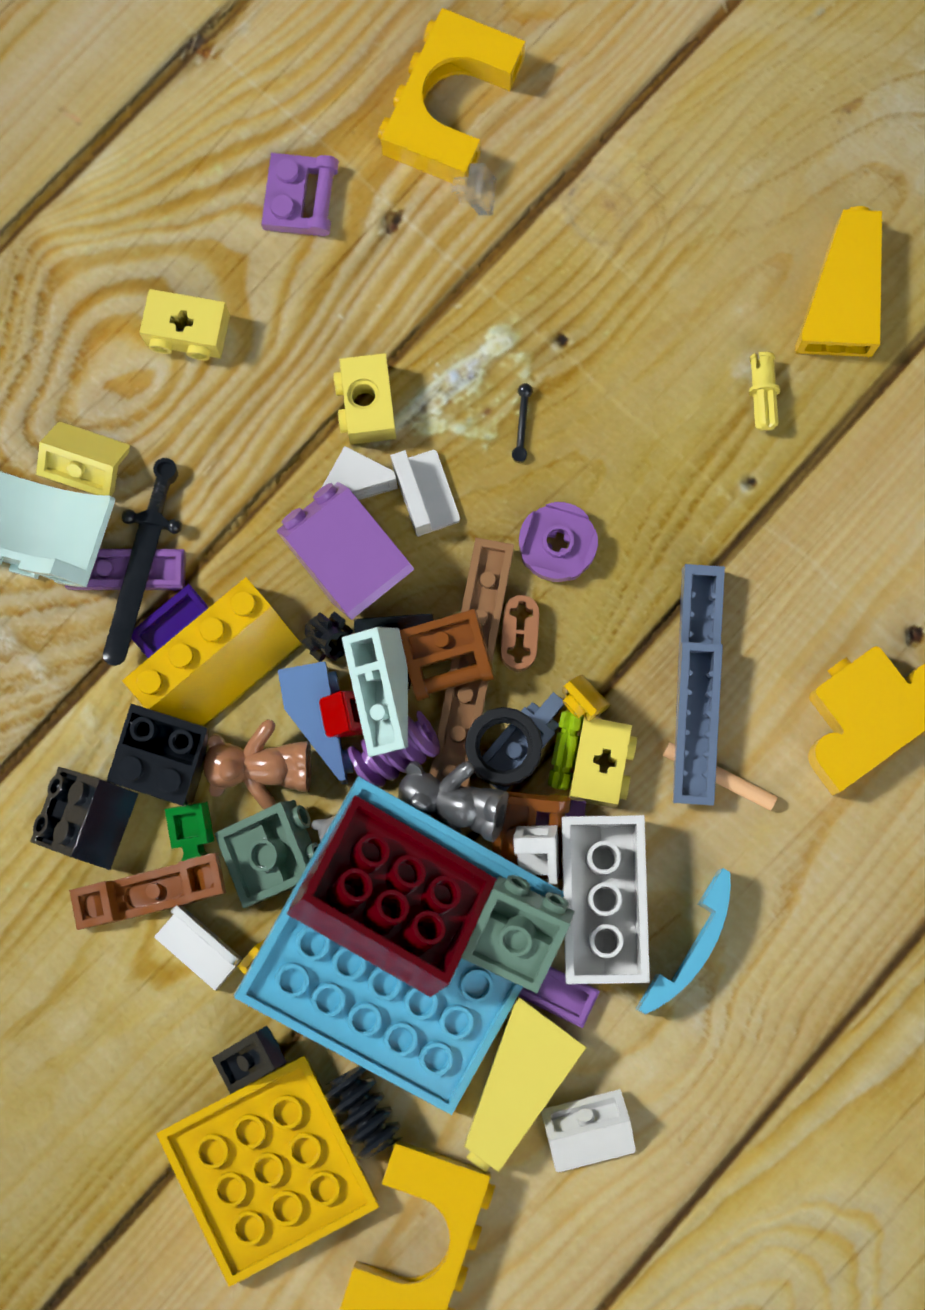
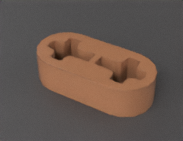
[501,595,539,672]

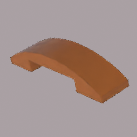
[69,853,226,930]

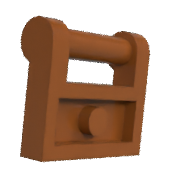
[400,609,495,701]
[492,791,571,879]

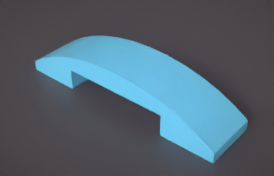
[635,868,731,1014]

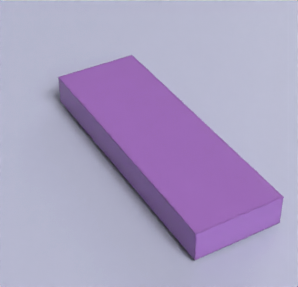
[65,549,186,590]

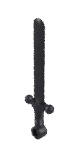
[103,458,182,666]

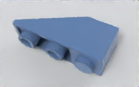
[278,661,354,785]

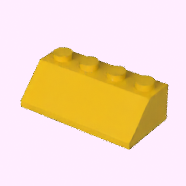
[122,577,302,726]

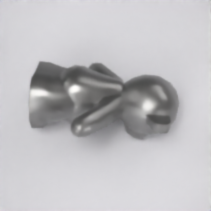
[398,761,509,842]

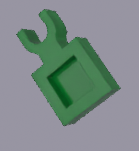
[165,801,215,861]

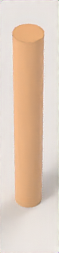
[663,742,778,811]

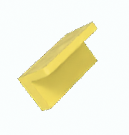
[36,422,130,496]

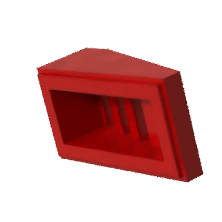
[319,691,363,737]

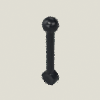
[512,383,533,463]

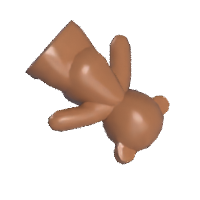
[203,719,312,810]

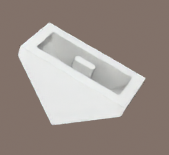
[322,446,398,500]

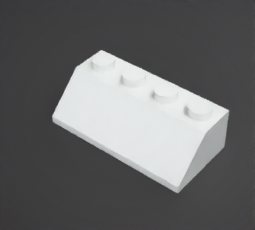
[562,815,650,984]

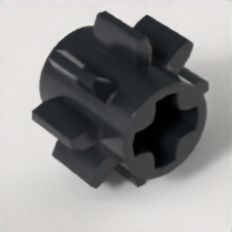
[301,611,353,662]

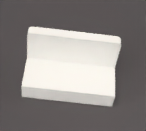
[390,450,460,537]
[154,905,243,991]
[541,1089,636,1172]

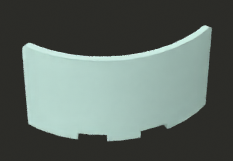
[0,471,115,587]

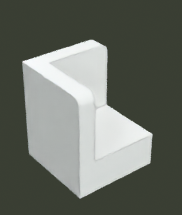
[513,825,560,884]

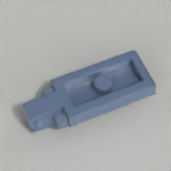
[482,692,564,791]

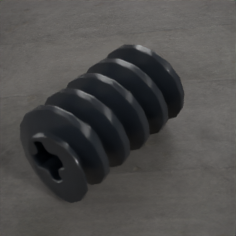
[324,1065,403,1160]

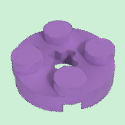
[519,502,598,582]

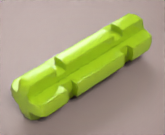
[548,710,584,790]

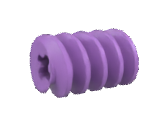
[348,711,440,788]

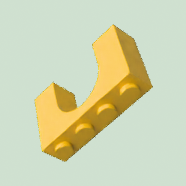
[378,8,525,189]
[340,1140,496,1310]

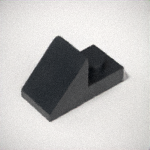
[212,1026,287,1094]

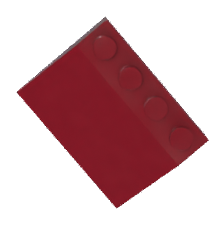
[286,795,497,998]

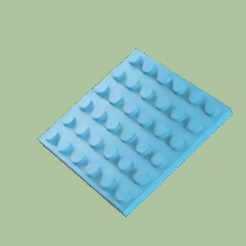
[234,776,564,1115]

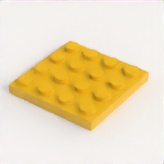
[156,1055,380,1287]

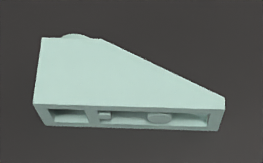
[342,627,408,757]

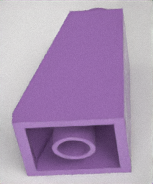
[276,482,414,620]

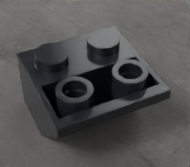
[106,703,209,806]
[30,767,139,870]

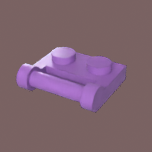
[261,153,339,236]

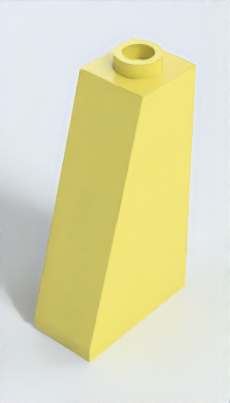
[464,997,587,1172]

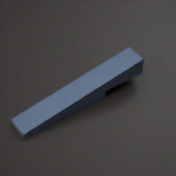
[673,564,725,806]

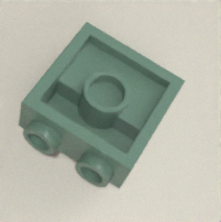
[214,800,319,908]
[461,875,575,993]

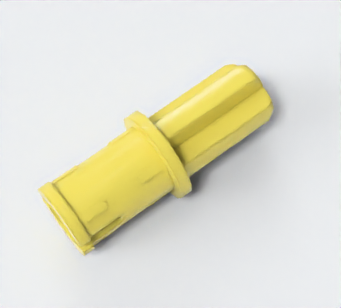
[749,352,780,431]

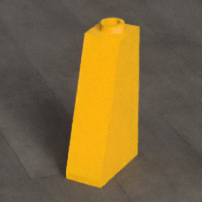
[795,206,882,357]

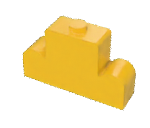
[808,646,925,796]

